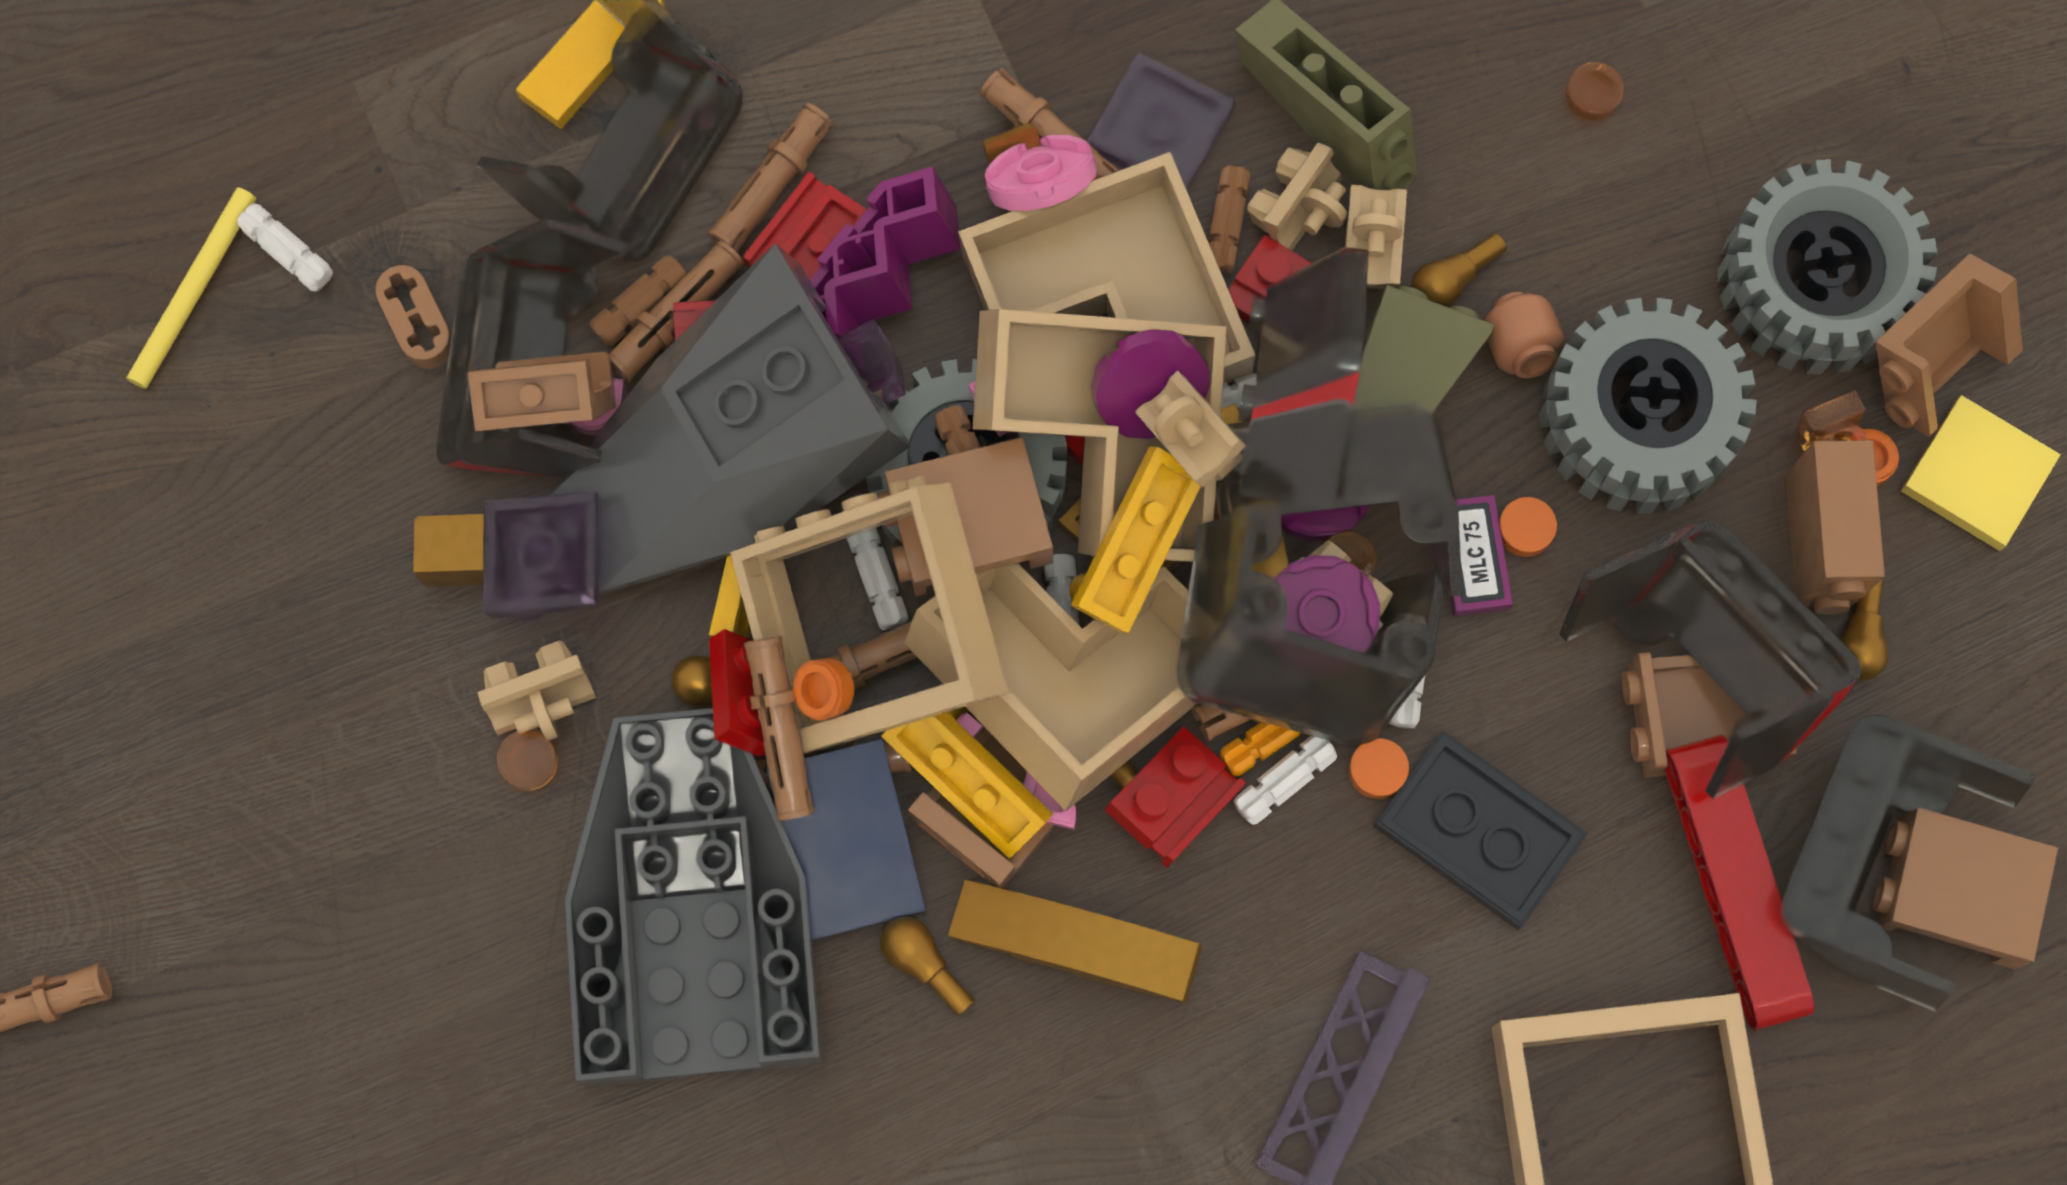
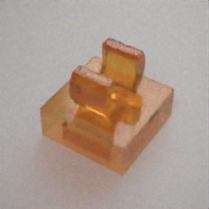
[1794,390,1867,452]

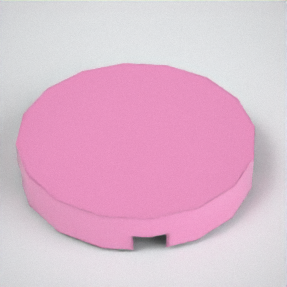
[985,135,1097,211]

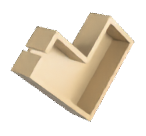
[958,152,1256,383]
[973,309,1227,563]
[904,563,1245,811]

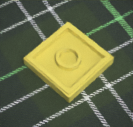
[1900,395,2061,551]

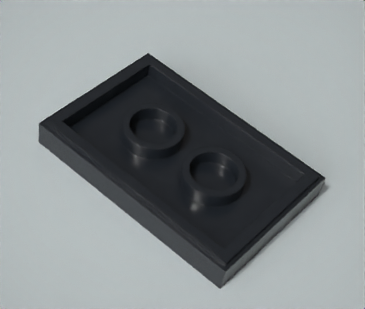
[1373,730,1588,930]

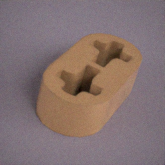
[375,265,454,369]

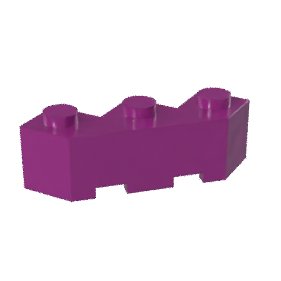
[810,166,961,371]

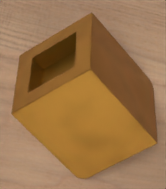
[413,514,494,587]

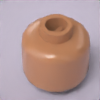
[1484,292,1565,378]

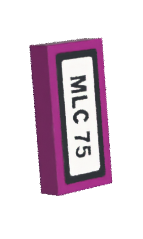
[1435,495,1513,616]

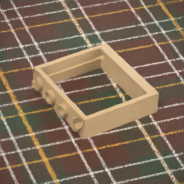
[730,476,1009,754]
[1491,993,1773,1185]

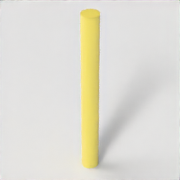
[126,187,257,389]

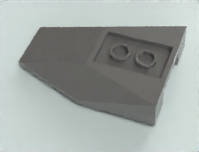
[546,244,911,594]
[565,708,824,1087]

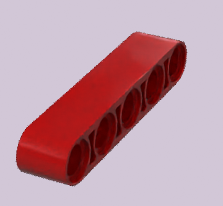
[1665,734,1814,1031]

